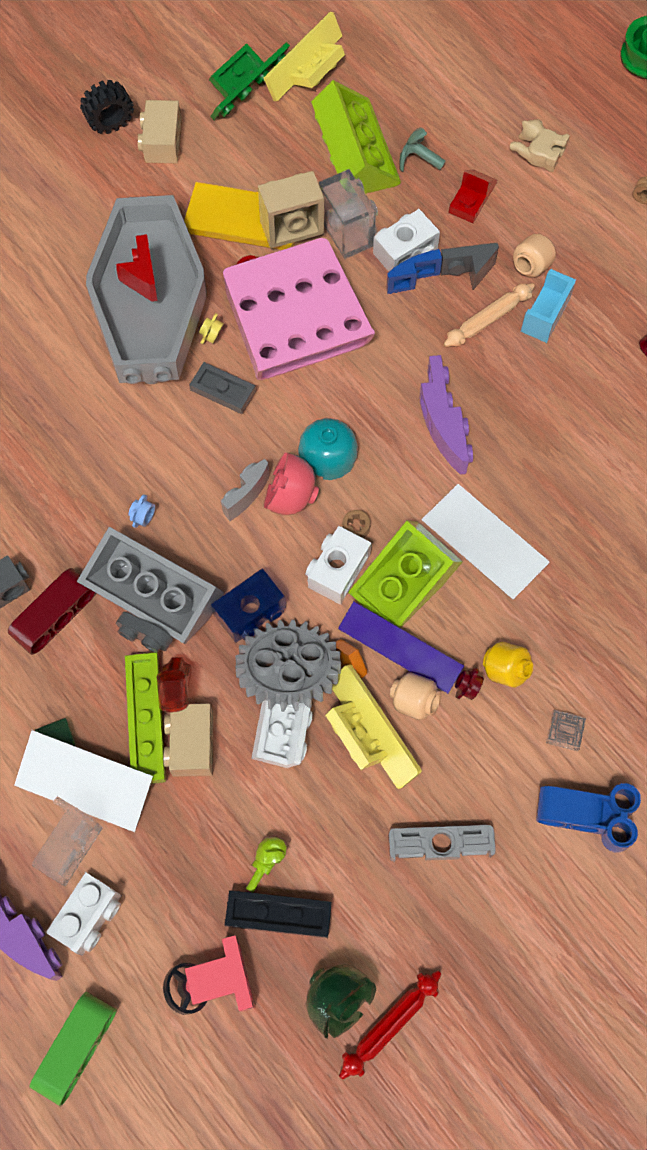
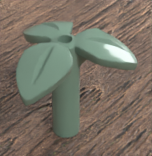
[399,127,446,172]

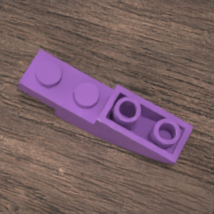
[419,355,473,475]
[0,894,62,981]

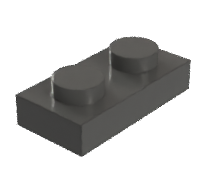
[189,362,256,414]

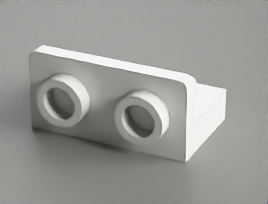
[46,872,122,956]

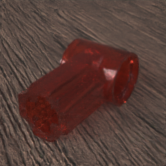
[156,657,192,712]

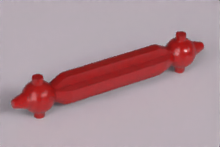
[339,970,442,1080]

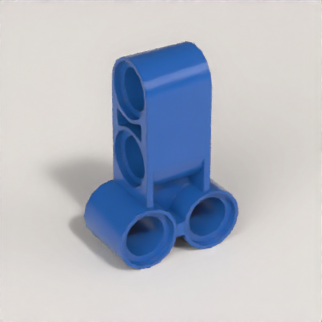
[536,783,641,853]

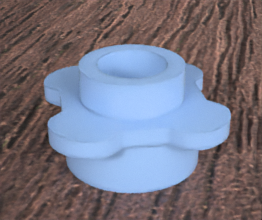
[128,494,155,528]

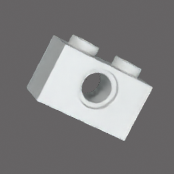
[373,209,440,271]
[305,526,371,605]

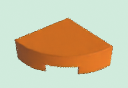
[336,639,367,678]

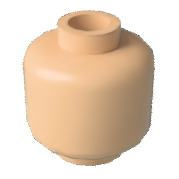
[513,234,556,277]
[390,673,441,720]

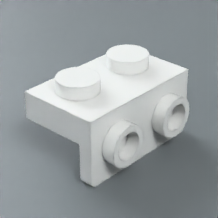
[251,700,312,768]

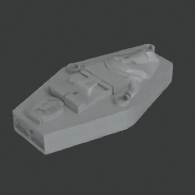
[86,195,207,384]

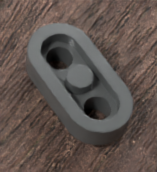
[116,612,173,653]

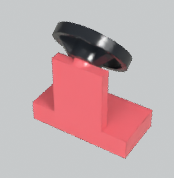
[163,935,255,1015]

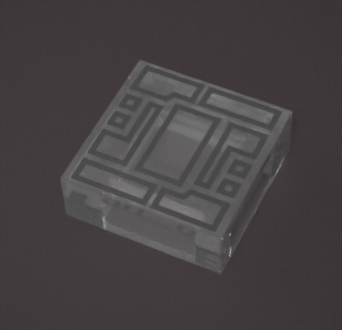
[546,710,586,751]

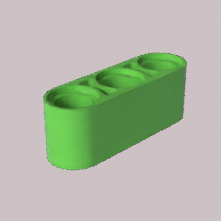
[29,991,117,1107]

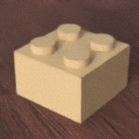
[258,171,324,249]

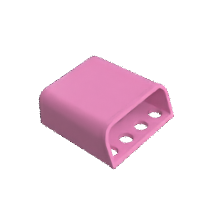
[223,238,375,380]

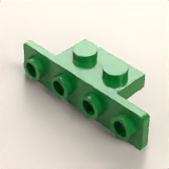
[209,42,290,120]

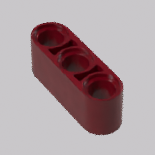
[7,568,96,655]

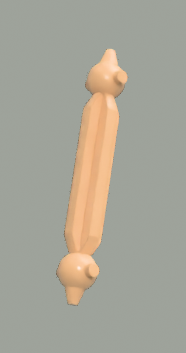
[444,283,535,347]

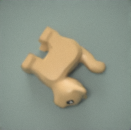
[510,119,570,172]

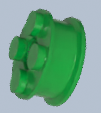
[621,16,647,78]

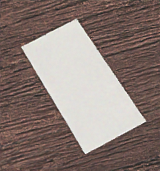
[421,484,550,599]
[14,730,153,832]

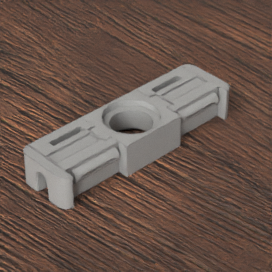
[388,825,496,862]

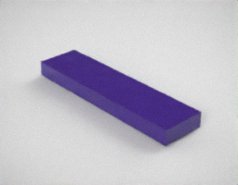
[338,601,464,694]

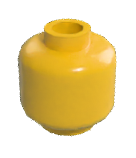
[483,642,533,688]

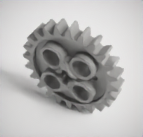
[235,620,341,712]

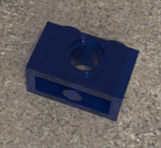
[211,568,286,643]

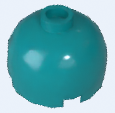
[298,418,358,480]

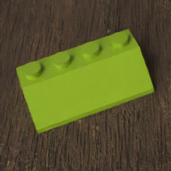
[311,80,401,195]

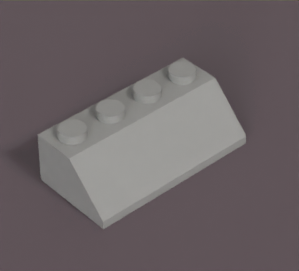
[77,527,224,644]

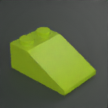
[348,520,463,628]

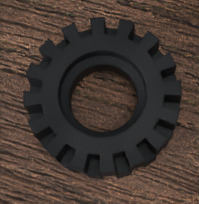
[80,80,134,134]

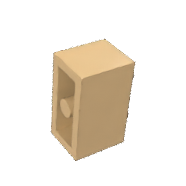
[138,100,181,163]
[163,704,213,777]

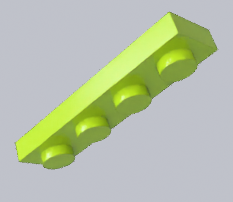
[125,653,166,784]

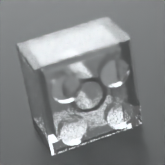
[319,169,378,259]

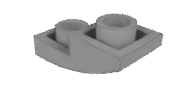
[221,459,270,521]

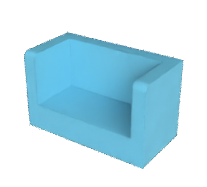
[521,269,576,343]

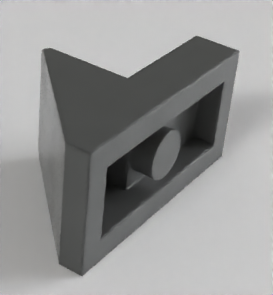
[440,243,499,290]

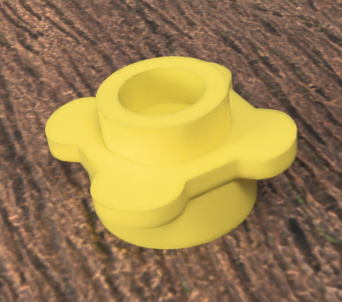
[199,313,224,344]

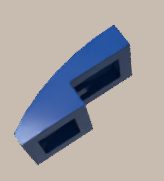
[386,249,442,294]

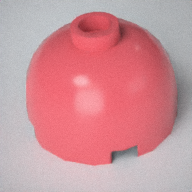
[264,452,319,515]

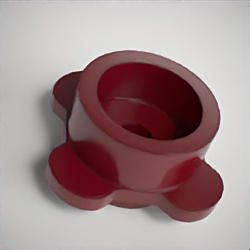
[455,667,484,700]

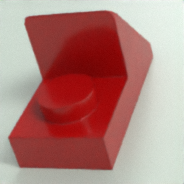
[448,169,497,223]
[116,234,158,302]

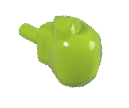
[246,837,287,893]

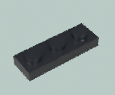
[224,890,332,939]

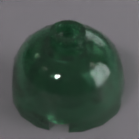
[305,964,376,1039]

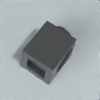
[0,555,30,608]

